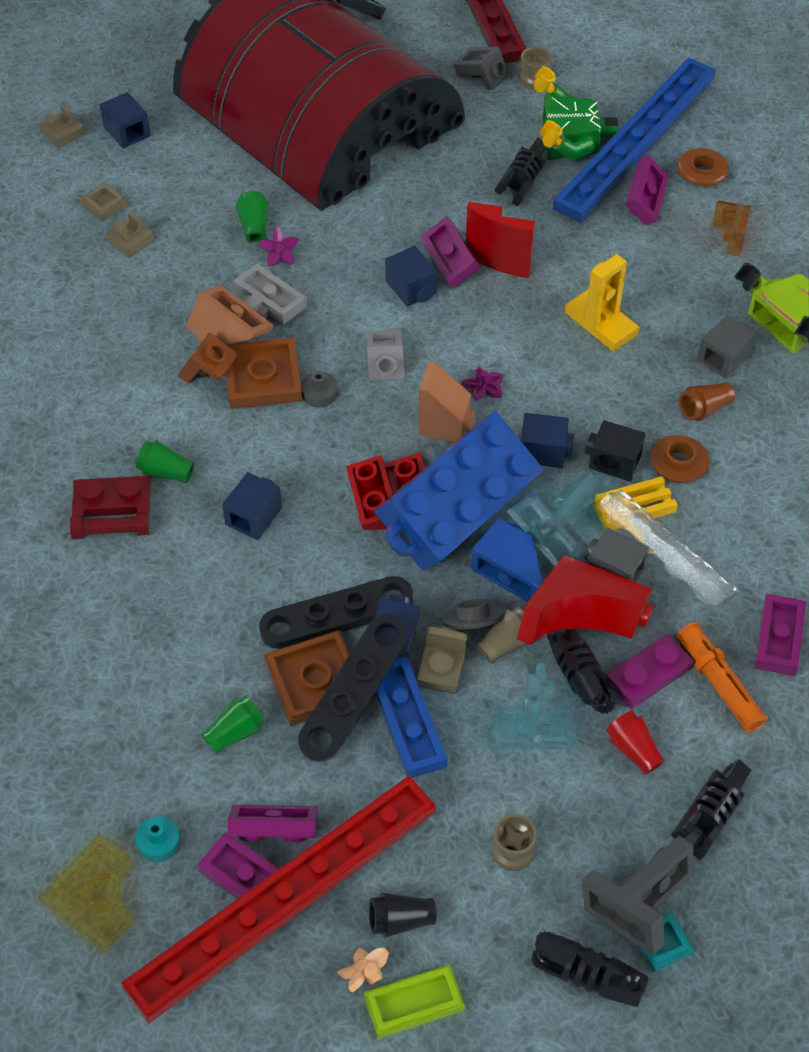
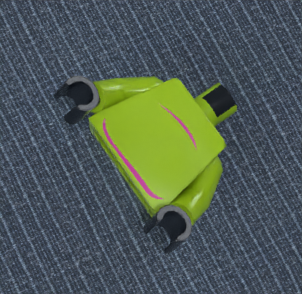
[734,263,809,354]

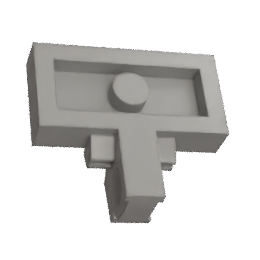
[233,264,307,325]

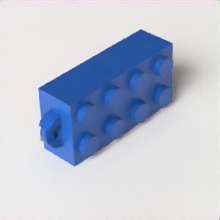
[374,411,544,570]

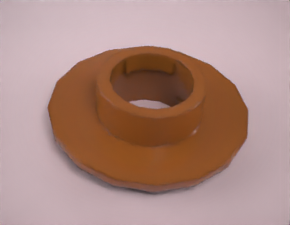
[677,148,729,186]
[650,435,710,483]

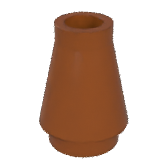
[679,382,735,421]

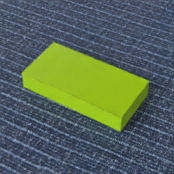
[363,964,465,1039]

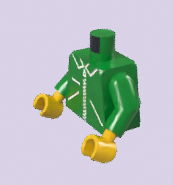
[534,66,618,161]

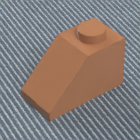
[185,285,274,344]
[419,361,476,442]

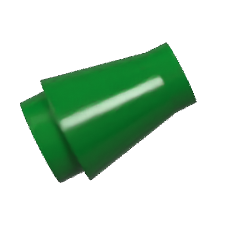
[236,191,269,242]
[136,440,195,483]
[201,695,265,754]

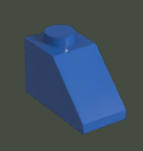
[471,518,543,602]

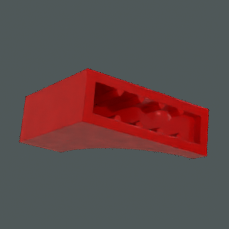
[517,555,654,645]

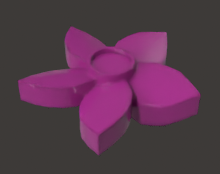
[258,226,299,266]
[461,367,503,401]

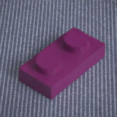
[625,155,669,225]
[421,216,481,288]
[754,593,806,676]
[605,634,695,710]
[228,804,318,843]
[197,832,279,899]

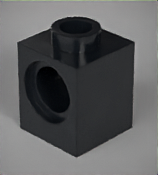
[585,420,646,482]

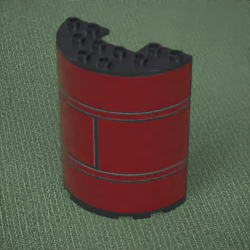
[173,0,465,211]

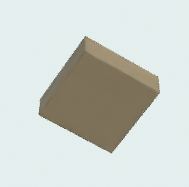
[80,182,128,222]

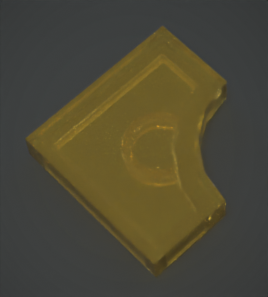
[38,833,135,954]

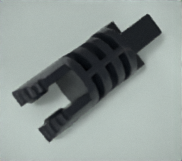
[494,137,546,206]
[547,629,616,714]
[671,759,751,860]
[531,931,649,1007]

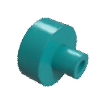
[135,816,180,862]

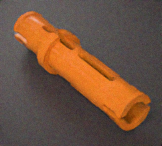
[676,622,768,734]

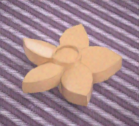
[337,947,389,993]

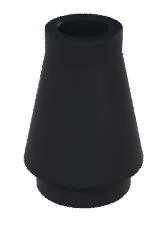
[369,892,437,938]

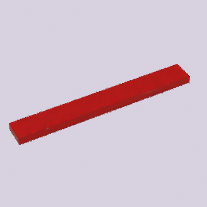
[121,776,437,1024]

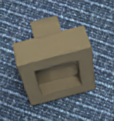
[39,105,85,148]
[106,212,155,258]

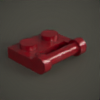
[70,476,151,539]

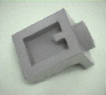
[365,329,404,380]

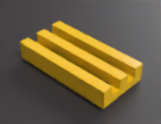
[592,476,678,530]

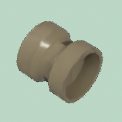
[519,46,552,90]
[491,814,537,871]

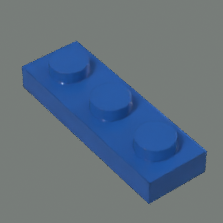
[375,656,448,778]

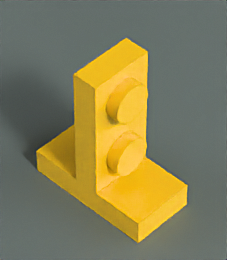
[564,254,640,352]

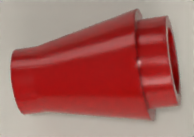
[606,710,665,775]

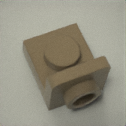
[417,627,467,694]

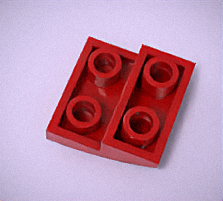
[466,202,535,278]
[346,453,425,530]

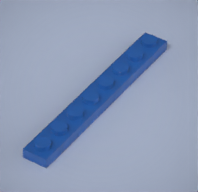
[553,57,716,223]

